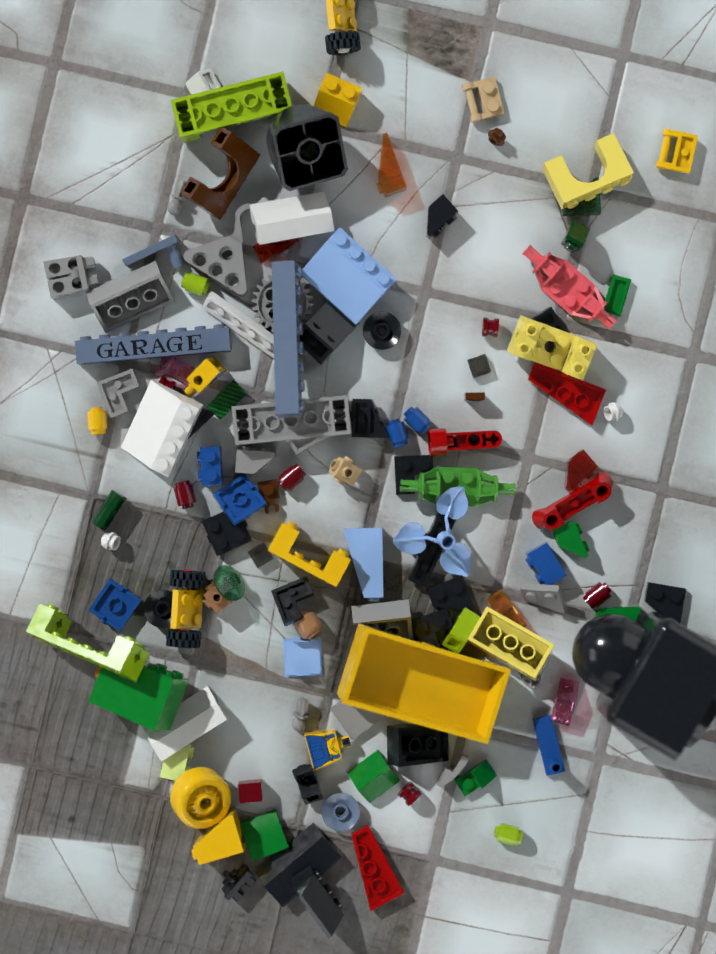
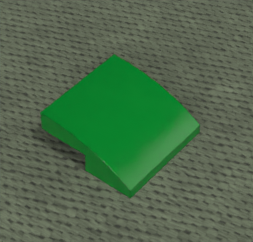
[240,809,289,861]

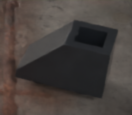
[426,194,458,239]

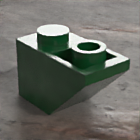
[561,220,590,253]

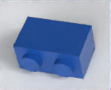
[525,542,567,585]

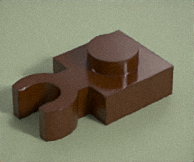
[257,479,280,514]

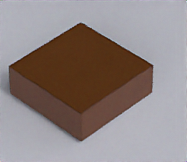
[464,392,485,401]

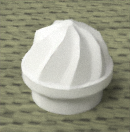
[603,402,623,422]
[101,532,121,551]

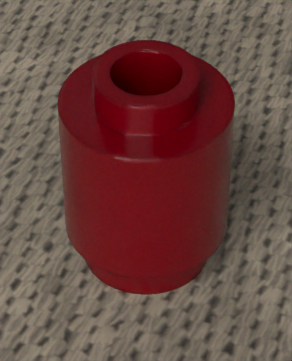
[278,463,307,491]
[174,480,197,509]
[583,582,612,609]

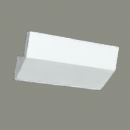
[249,191,334,245]
[143,686,227,762]

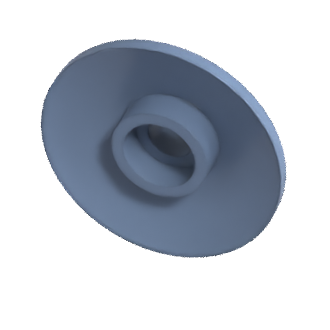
[322,793,360,831]

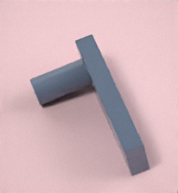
[122,235,184,269]

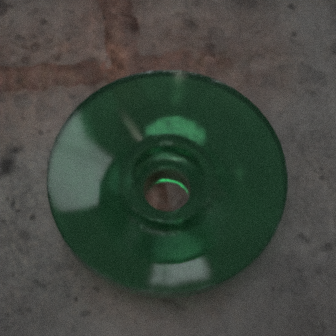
[214,565,245,601]

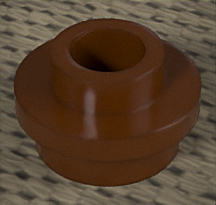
[488,128,506,146]

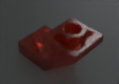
[253,238,299,263]

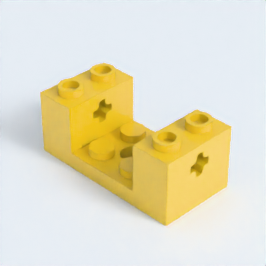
[268,521,351,587]

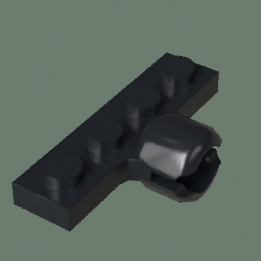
[407,512,456,588]

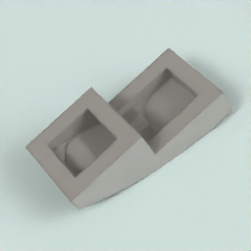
[437,752,469,787]

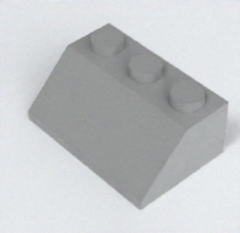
[351,599,413,640]

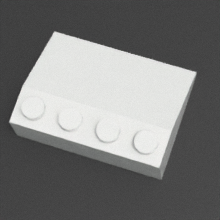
[121,380,203,477]

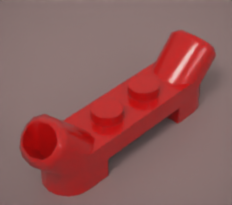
[532,472,613,530]

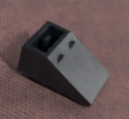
[300,300,360,365]

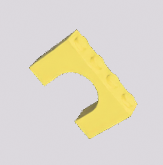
[542,133,634,209]

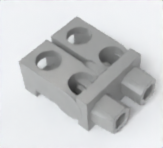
[43,255,100,300]

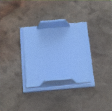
[283,637,323,677]

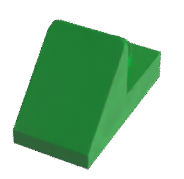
[454,759,497,796]

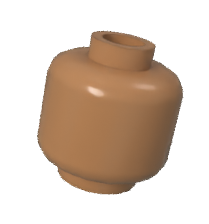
[294,611,323,640]

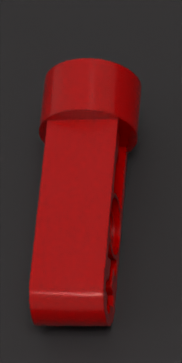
[428,428,502,456]

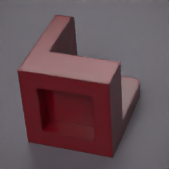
[238,779,263,803]

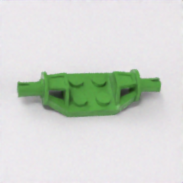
[400,466,516,506]

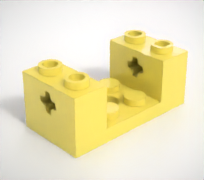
[507,315,597,380]

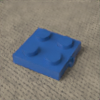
[213,474,267,526]
[88,578,142,632]

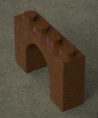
[180,127,260,220]

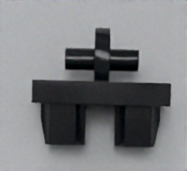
[222,863,256,901]

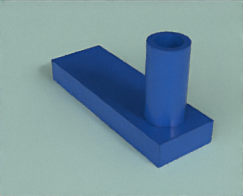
[532,714,565,776]

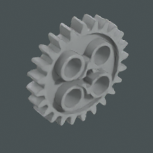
[251,275,314,333]

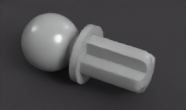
[167,180,186,215]
[292,697,309,732]

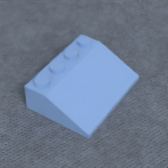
[301,227,397,325]

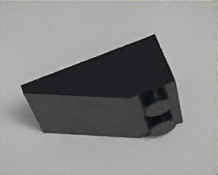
[387,723,449,767]

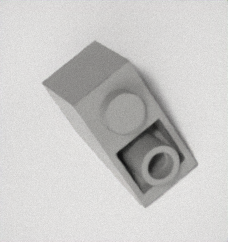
[235,446,276,474]

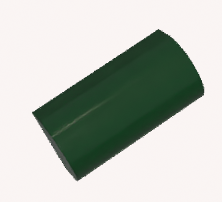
[91,489,126,530]

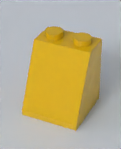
[192,807,246,865]

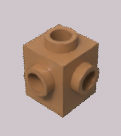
[202,581,232,614]

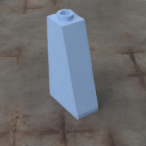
[344,528,383,601]

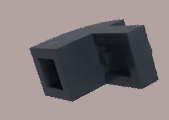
[292,764,324,805]

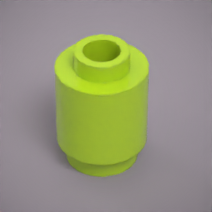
[181,273,211,296]
[494,823,523,846]

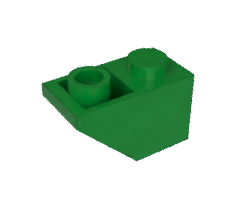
[552,520,590,558]

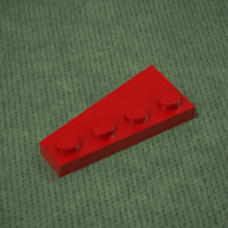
[527,362,606,426]
[351,824,404,911]

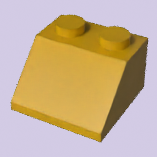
[314,73,362,128]

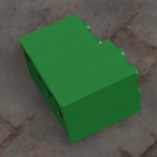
[88,663,189,731]

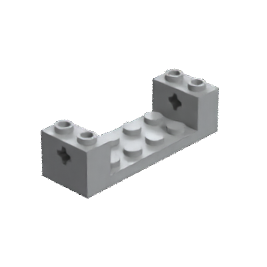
[231,395,351,446]

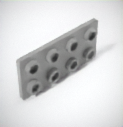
[331,701,386,740]

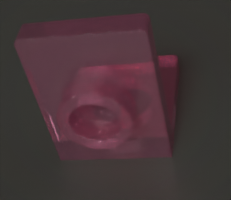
[156,357,194,385]

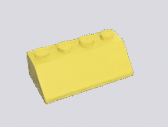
[467,607,554,681]

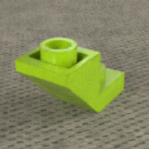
[442,607,480,654]

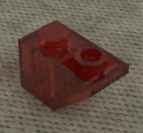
[564,449,598,492]

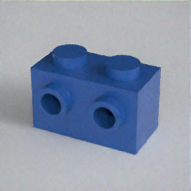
[197,446,224,486]

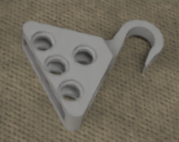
[183,203,252,297]

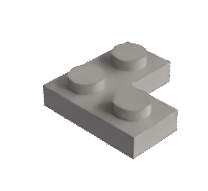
[97,369,140,418]

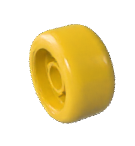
[170,767,231,829]

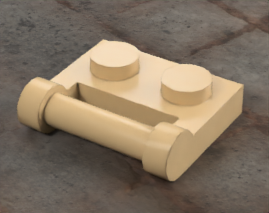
[462,76,505,123]

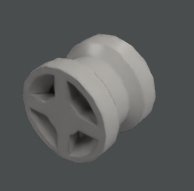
[521,673,541,688]

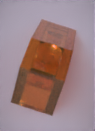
[376,133,407,198]

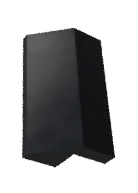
[255,823,342,907]

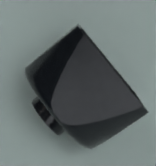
[266,104,348,191]

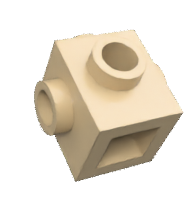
[328,456,362,486]

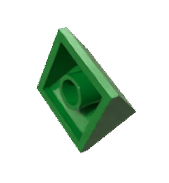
[347,750,400,803]

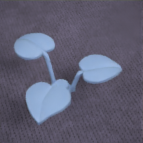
[393,486,471,577]

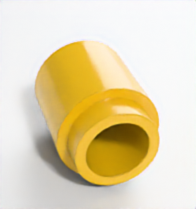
[87,407,108,435]

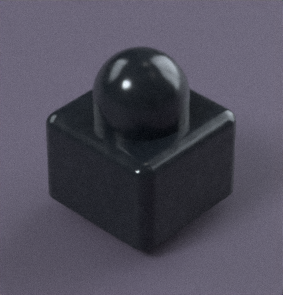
[572,611,716,761]

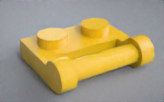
[655,129,698,174]

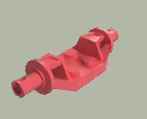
[522,245,617,329]

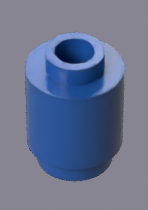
[404,406,432,434]
[385,418,409,448]

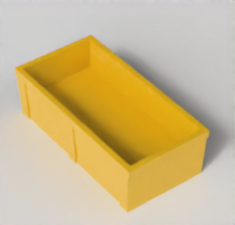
[337,623,511,744]

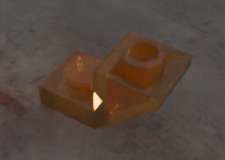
[486,589,527,627]

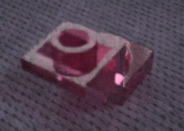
[550,678,579,726]

